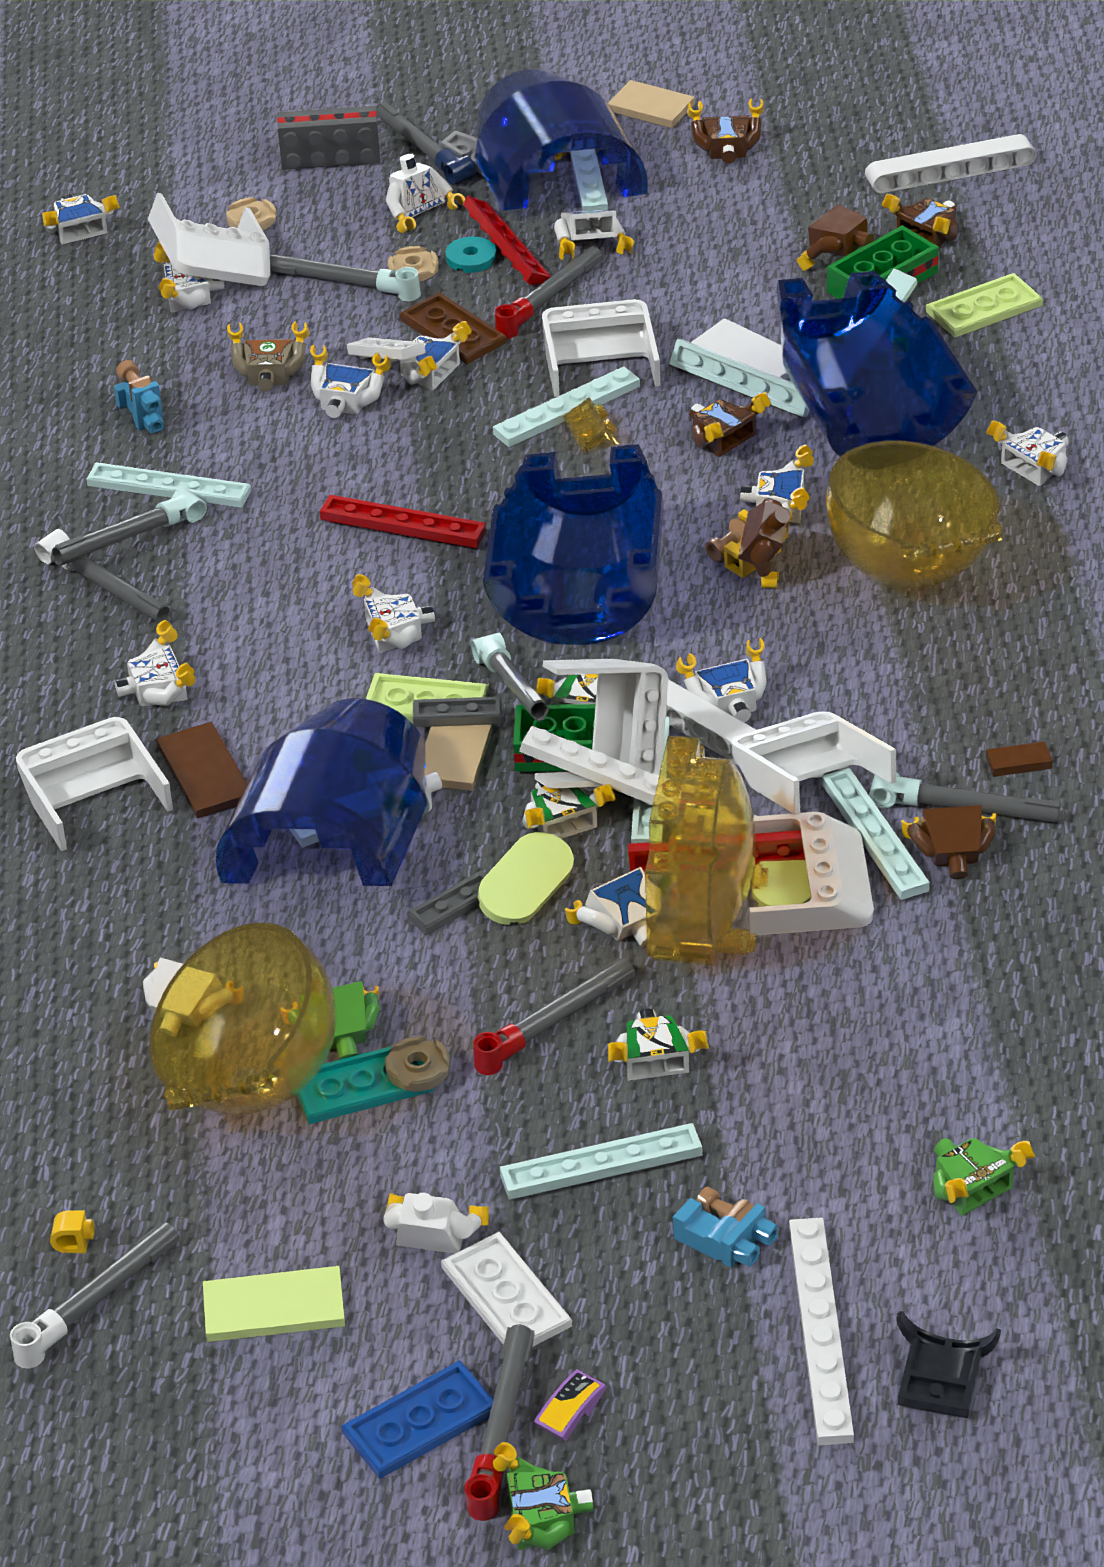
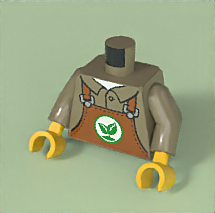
[227,321,310,391]

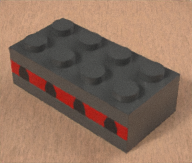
[277,106,380,170]

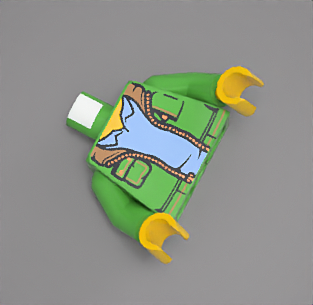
[493,1442,593,1550]

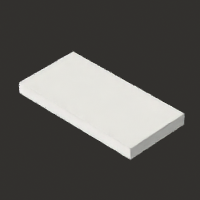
[691,318,806,380]
[441,1232,572,1347]

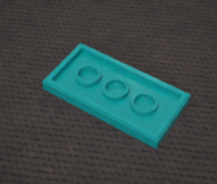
[290,1046,434,1124]

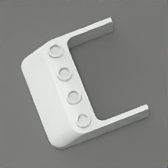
[148,193,270,286]
[542,299,660,397]
[535,659,668,788]
[732,712,896,815]
[16,717,173,851]
[737,812,874,936]

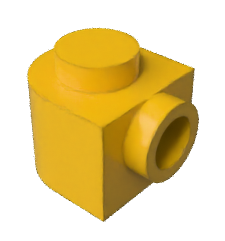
[50,1210,95,1253]

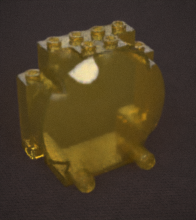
[645,736,769,966]

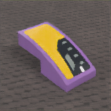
[534,1369,607,1442]

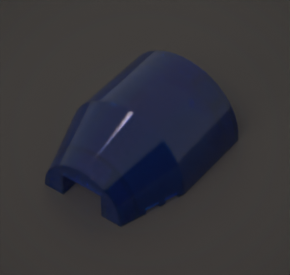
[475,69,648,211]
[777,271,978,467]
[483,444,664,645]
[216,698,427,886]

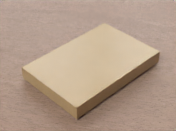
[607,80,695,128]
[417,724,492,791]

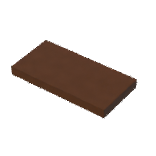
[399,292,507,364]
[156,721,254,819]

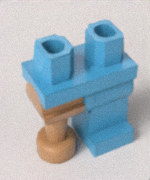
[114,360,164,434]
[673,1186,778,1268]

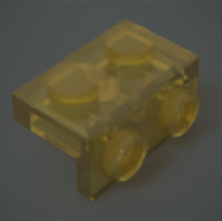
[563,398,619,453]

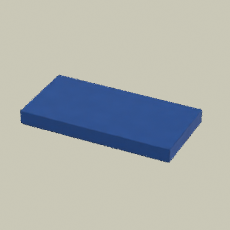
[341,1360,493,1479]

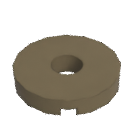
[385,1036,451,1092]

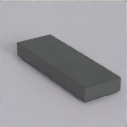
[413,696,502,727]
[407,870,487,936]

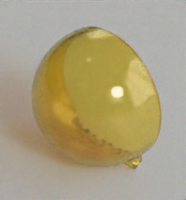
[826,441,1002,588]
[150,922,337,1115]

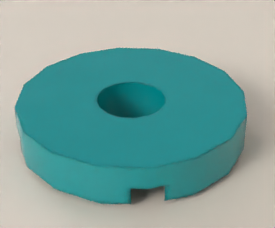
[445,236,497,273]

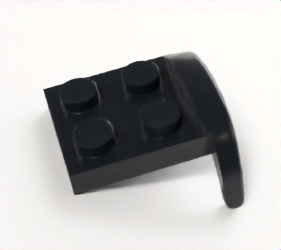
[896,1311,1001,1418]

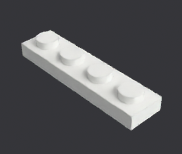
[346,337,426,363]

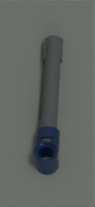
[376,101,476,185]

